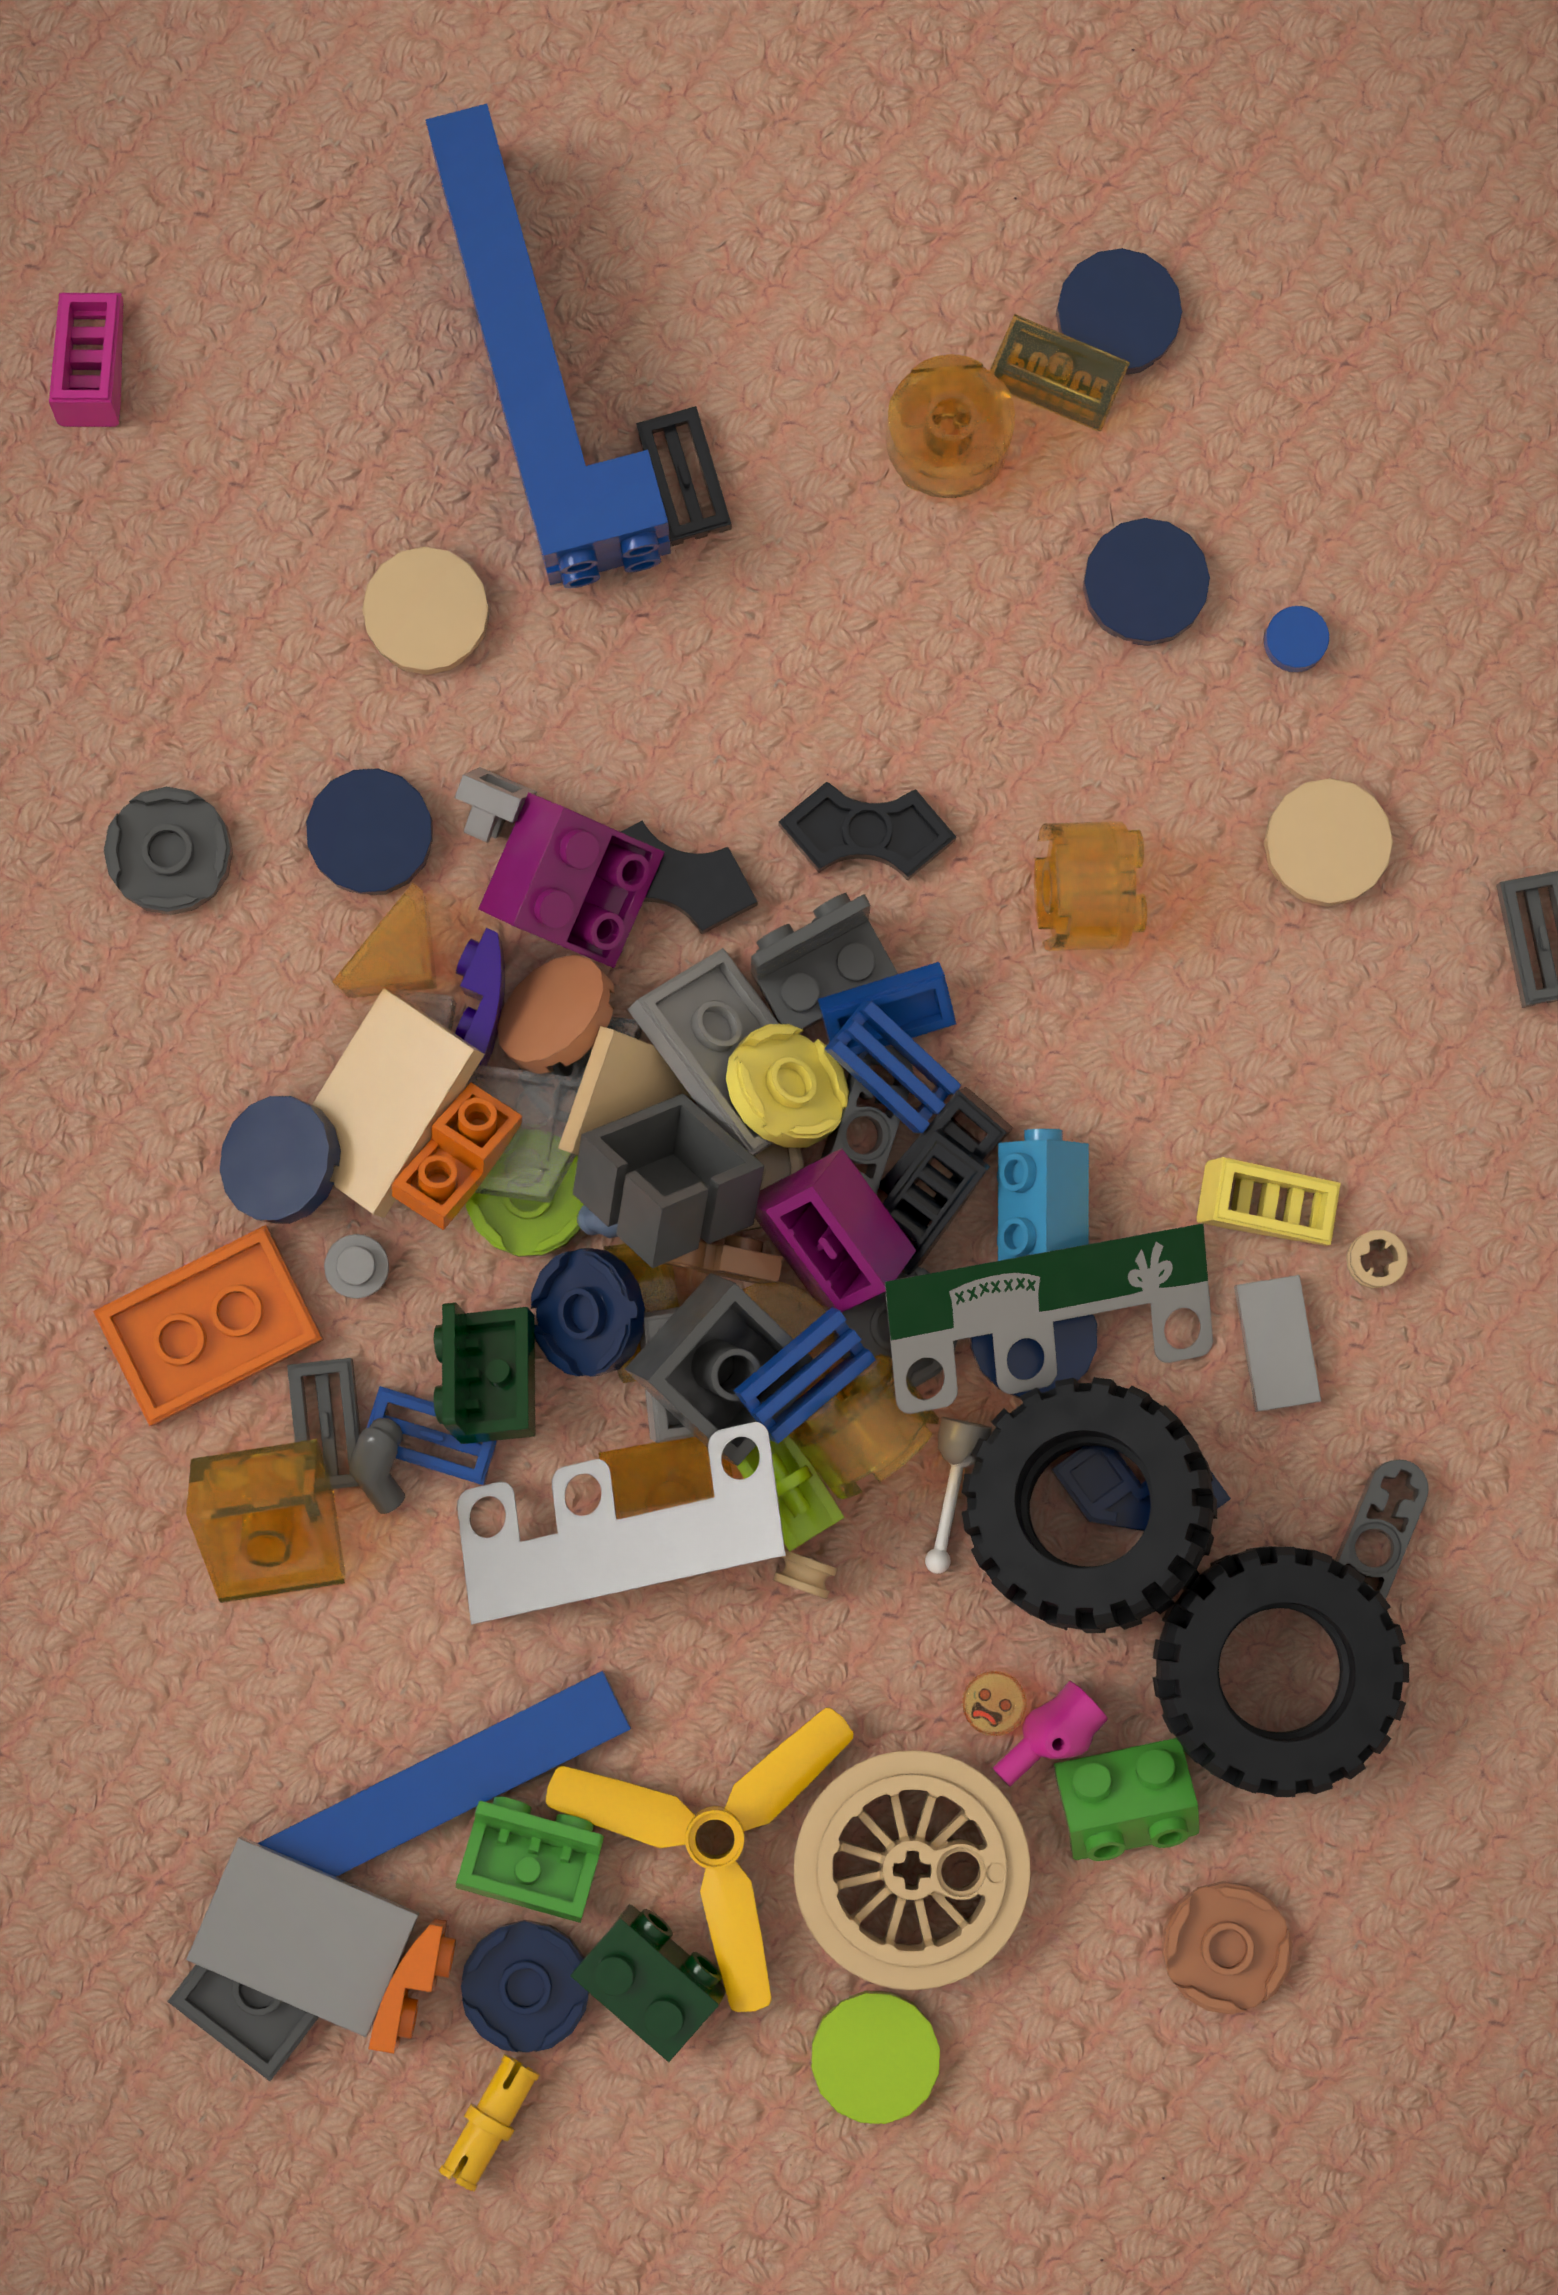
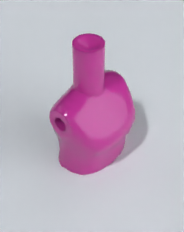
[992,1681,1108,1787]

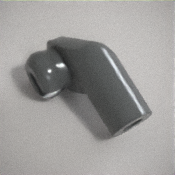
[349,1418,405,1514]

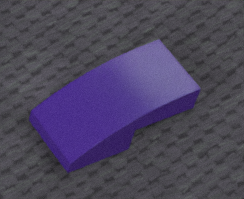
[455,928,505,1072]

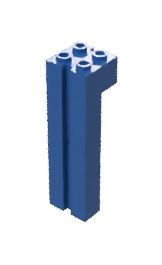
[425,104,671,589]

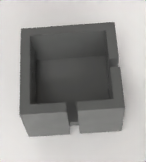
[573,1094,764,1268]

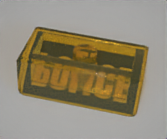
[987,314,1130,432]

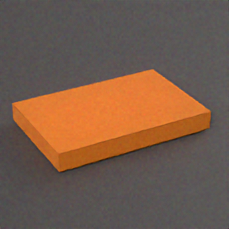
[93,1225,324,1426]

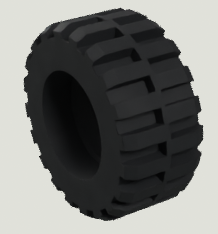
[962,1377,1217,1633]
[1152,1546,1409,1797]

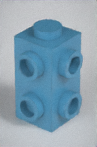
[997,1129,1089,1261]

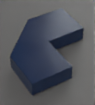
[1051,1446,1231,1531]

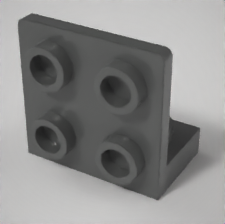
[751,893,898,1030]

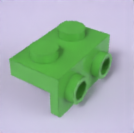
[1054,1738,1199,1861]
[456,1797,604,1923]

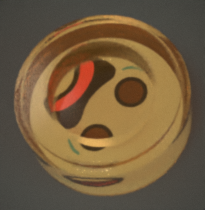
[961,1670,1027,1736]

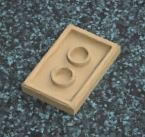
[312,988,485,1218]

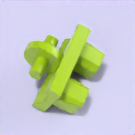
[737,1432,845,1552]

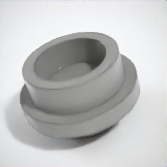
[324,1234,389,1299]

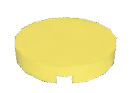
[726,1024,849,1148]

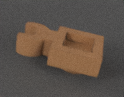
[664,1235,783,1284]

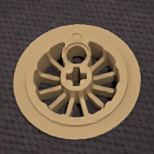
[794,1750,1031,1990]

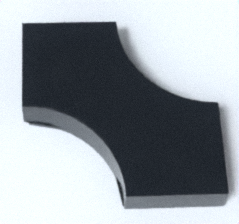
[778,782,956,881]
[621,820,758,934]

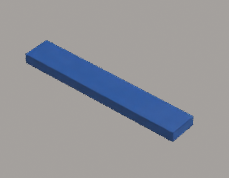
[258,1670,631,1877]

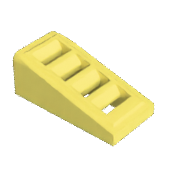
[1197,1157,1341,1246]

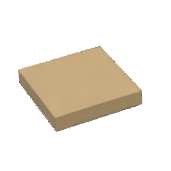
[558,1026,693,1156]

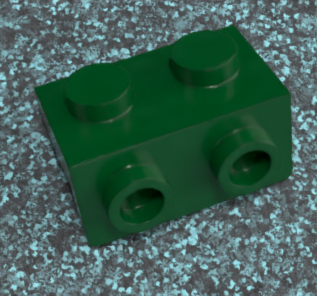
[434,1302,536,1444]
[570,1904,726,2062]

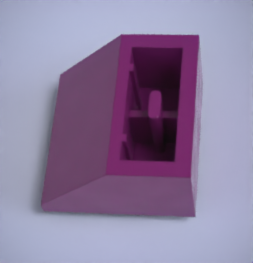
[478,792,665,968]
[755,1148,916,1313]

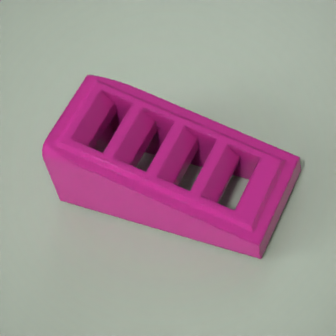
[49,293,123,427]

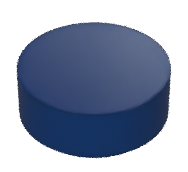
[1264,606,1329,672]

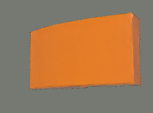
[392,1082,523,1230]
[368,1918,456,2054]

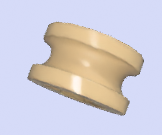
[1346,1230,1408,1288]
[773,1550,837,1599]

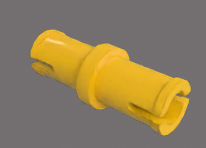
[438,2054,540,2192]

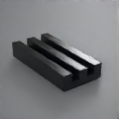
[636,406,732,546]

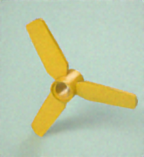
[546,1707,854,2012]

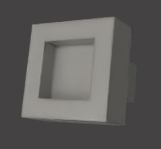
[455,767,537,843]

